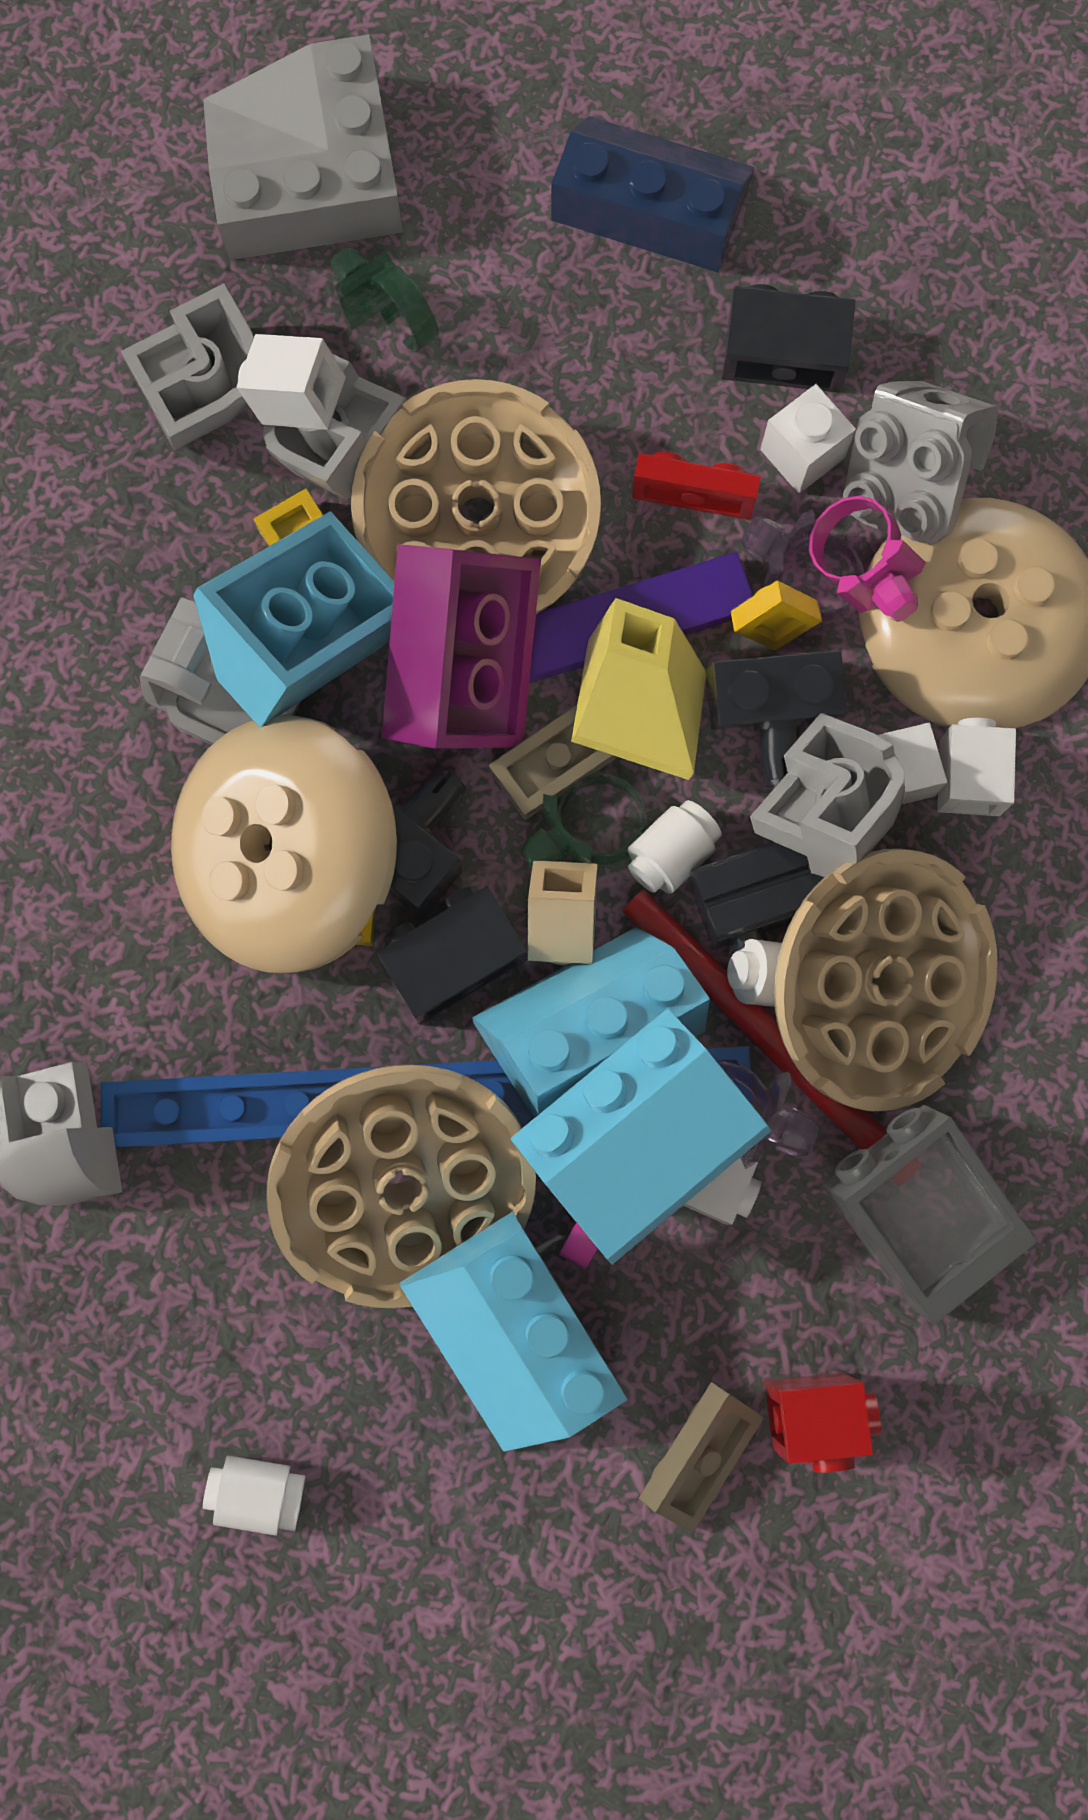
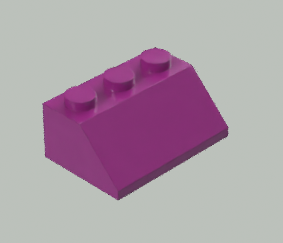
[382,544,541,748]

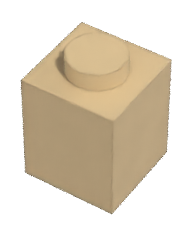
[528,861,597,965]

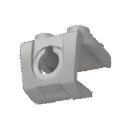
[843,381,998,545]
[140,597,301,745]

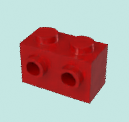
[764,1372,881,1473]

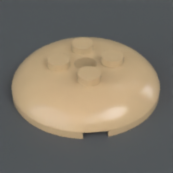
[351,379,601,614]
[859,498,1088,728]
[171,715,397,973]
[774,849,998,1111]
[267,1064,536,1308]

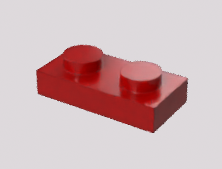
[632,452,761,520]

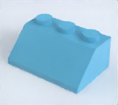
[193,511,394,727]
[472,927,710,1118]
[510,1008,771,1265]
[399,1212,628,1451]

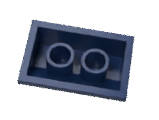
[551,116,755,272]

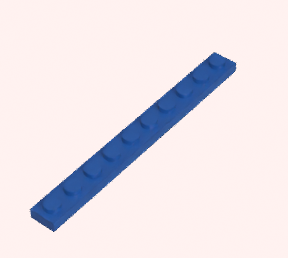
[100,1046,754,1148]

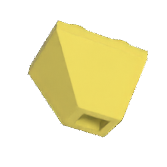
[571,598,706,780]

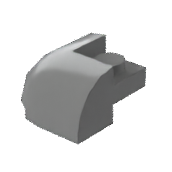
[121,283,254,450]
[263,354,407,498]
[750,713,905,877]
[0,1062,122,1206]

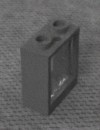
[822,1105,1037,1325]

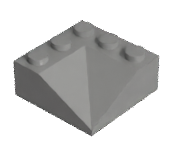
[203,34,403,260]

